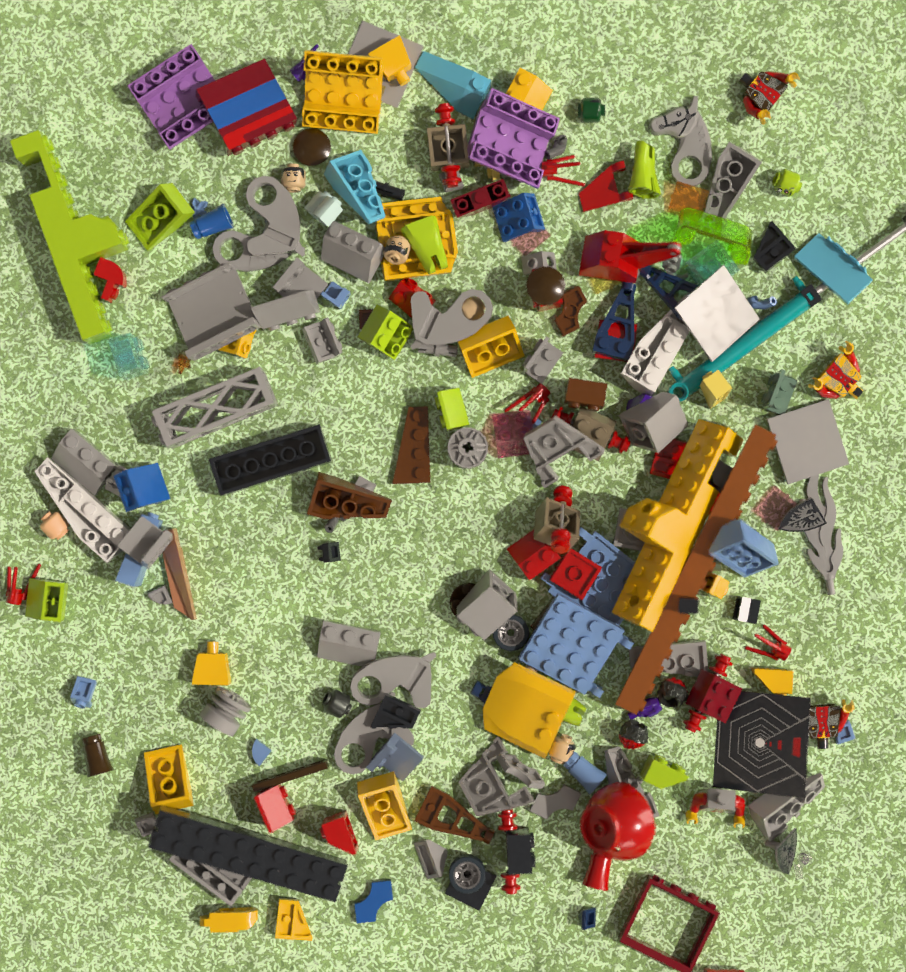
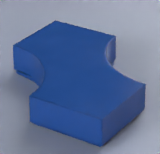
[355,879,393,923]

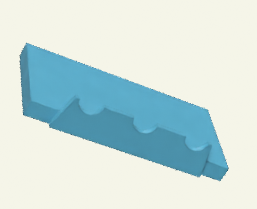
[794,233,873,305]

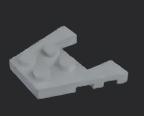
[524,416,605,488]
[458,737,535,816]

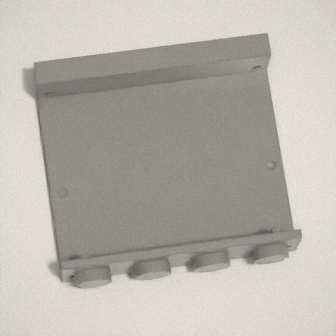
[162,262,261,361]

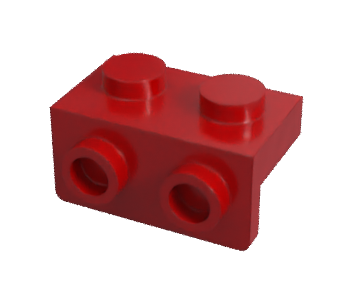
[388,278,435,318]

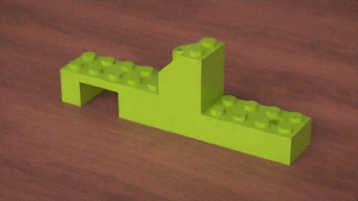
[10,130,130,344]

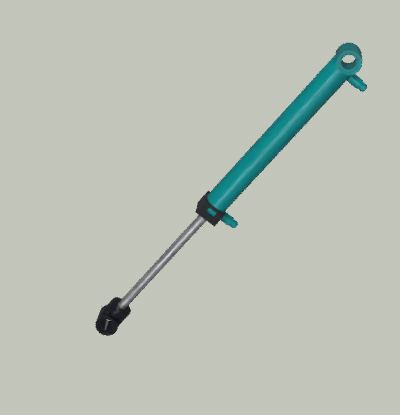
[667,215,906,403]

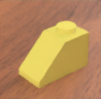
[700,370,732,409]

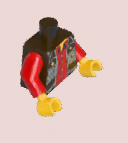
[739,71,800,125]
[809,699,854,749]

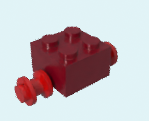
[683,653,742,733]

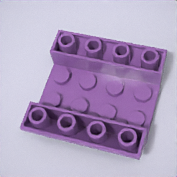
[127,44,215,150]
[467,88,560,189]

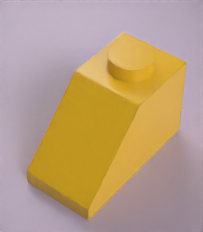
[699,572,729,599]
[751,667,793,695]

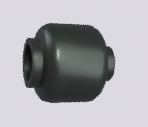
[322,689,352,718]

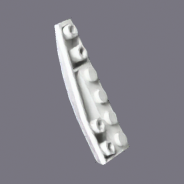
[621,292,690,396]
[35,457,131,563]

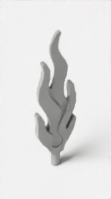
[804,474,843,595]

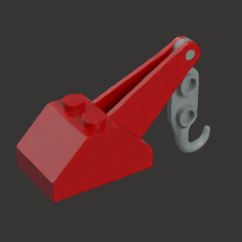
[579,230,689,283]

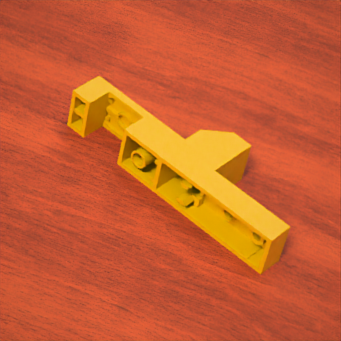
[611,419,744,632]

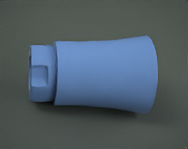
[563,752,607,795]

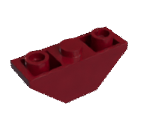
[450,179,511,218]

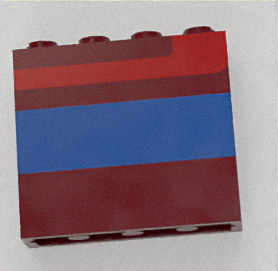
[196,58,297,156]

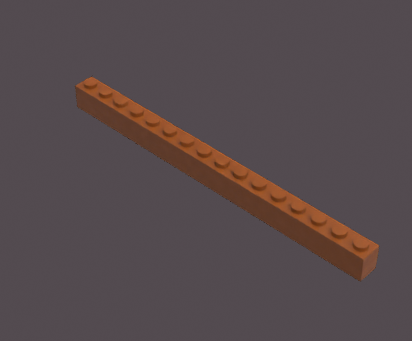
[616,425,778,715]

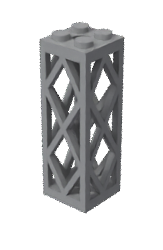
[151,367,279,449]

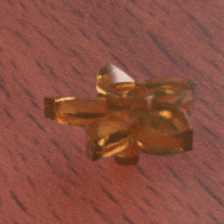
[173,353,191,375]

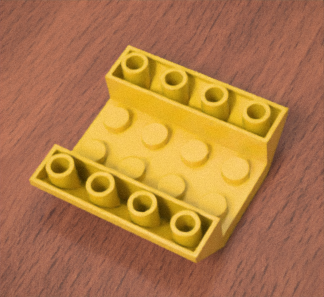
[302,50,383,134]

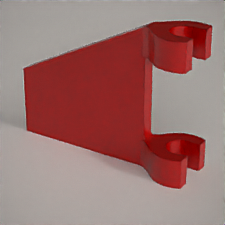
[579,160,634,212]

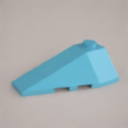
[415,51,491,119]

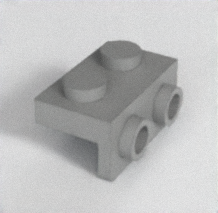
[302,317,342,364]

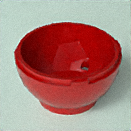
[580,782,656,861]

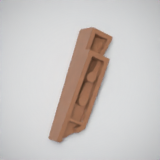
[162,528,197,620]

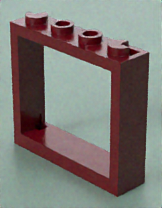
[618,874,720,972]

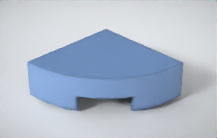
[835,720,856,745]
[252,739,272,766]

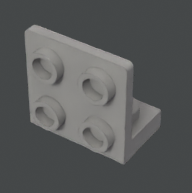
[273,258,328,299]
[522,336,563,384]
[118,517,173,570]

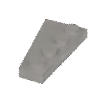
[628,640,708,677]

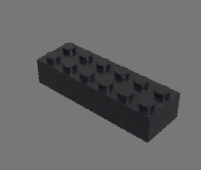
[209,424,333,496]

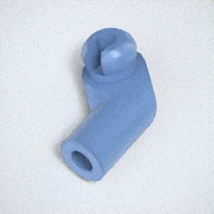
[748,295,777,309]

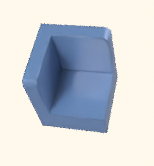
[320,282,351,309]

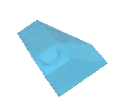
[324,150,385,224]

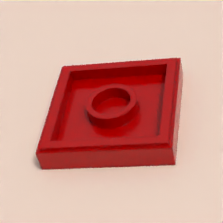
[549,548,602,600]

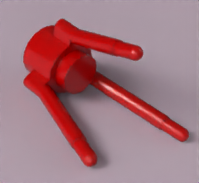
[542,155,585,187]
[504,383,551,424]
[6,563,41,605]
[745,624,792,661]

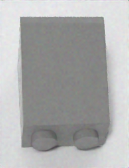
[619,392,688,453]
[457,569,517,640]

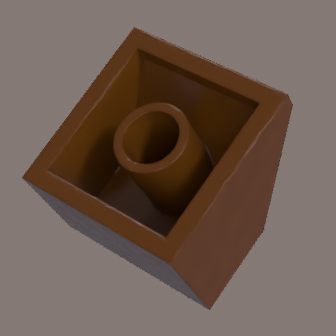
[564,378,607,412]

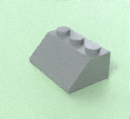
[321,221,385,283]
[251,290,320,331]
[51,429,118,496]
[317,620,381,667]

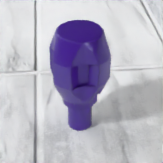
[628,697,663,719]

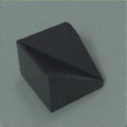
[678,598,699,614]

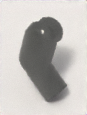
[545,134,567,160]
[325,517,346,533]

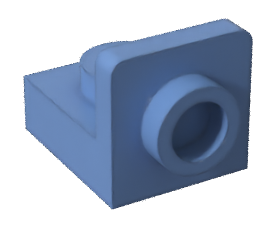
[70,676,97,709]

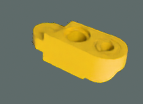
[199,907,258,933]

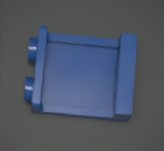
[113,463,171,512]

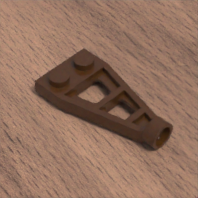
[414,785,495,844]

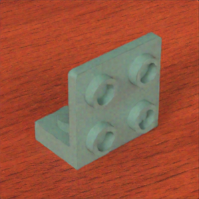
[761,369,798,415]

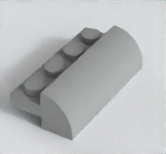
[169,855,252,906]

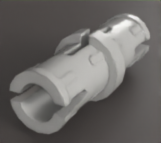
[418,344,458,358]

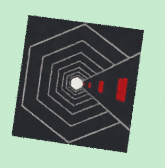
[713,691,811,799]

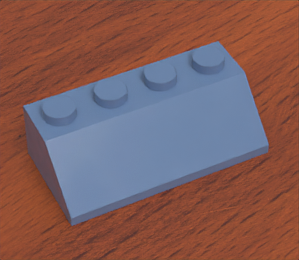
[709,519,779,578]

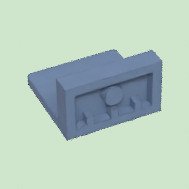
[366,732,424,781]

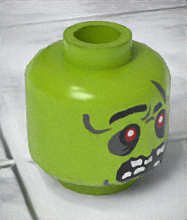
[772,169,802,197]

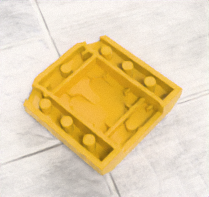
[375,197,458,281]
[483,662,576,759]

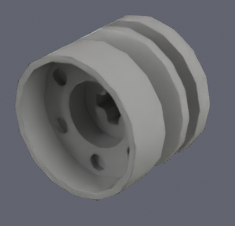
[448,427,488,469]
[199,686,252,736]

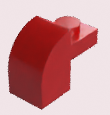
[93,257,127,303]

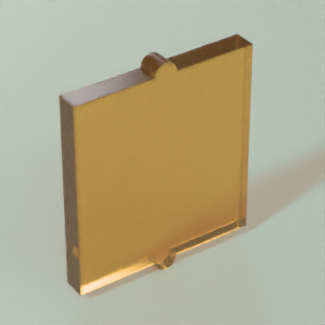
[667,181,709,221]

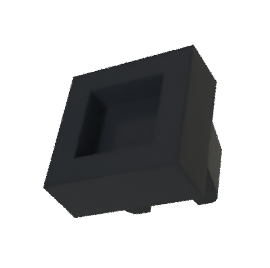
[318,542,341,563]

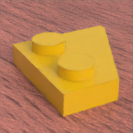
[275,898,312,941]

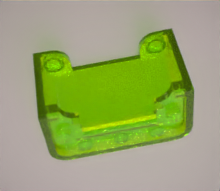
[669,207,752,266]

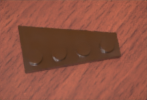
[392,406,431,484]

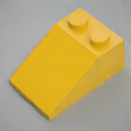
[144,744,194,814]
[357,771,412,841]

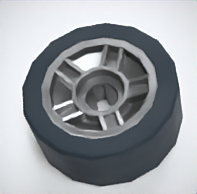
[493,615,529,651]
[449,854,485,893]

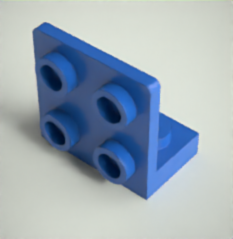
[493,193,546,242]

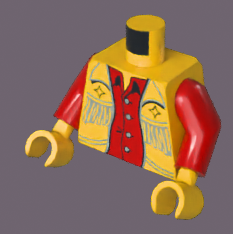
[808,341,863,399]

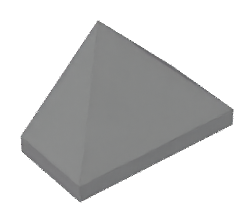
[414,839,448,879]

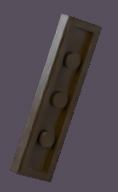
[252,759,329,792]

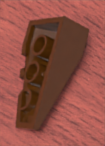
[307,472,392,519]

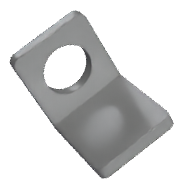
[521,251,557,275]

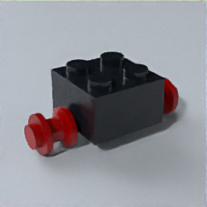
[498,809,536,894]

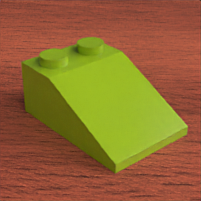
[125,183,195,251]

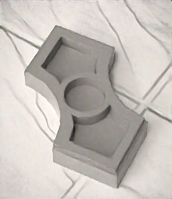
[496,754,545,789]
[530,784,581,819]

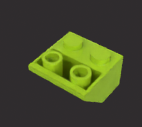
[357,305,413,360]
[434,388,470,432]
[25,578,69,622]
[639,754,689,789]

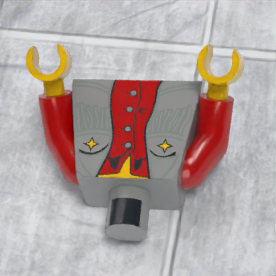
[685,788,745,828]

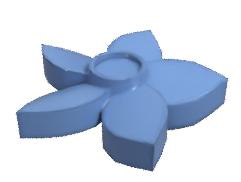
[191,198,208,220]

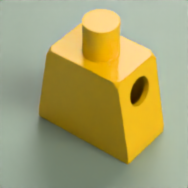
[368,35,411,86]
[192,641,231,685]

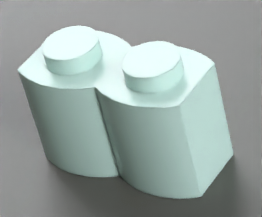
[304,191,343,227]

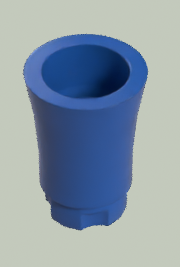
[189,204,234,239]

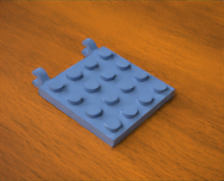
[541,527,635,626]
[518,593,634,698]

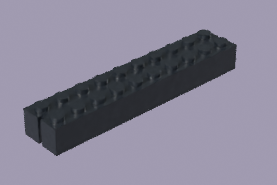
[148,805,348,902]

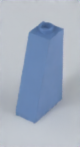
[115,512,163,587]

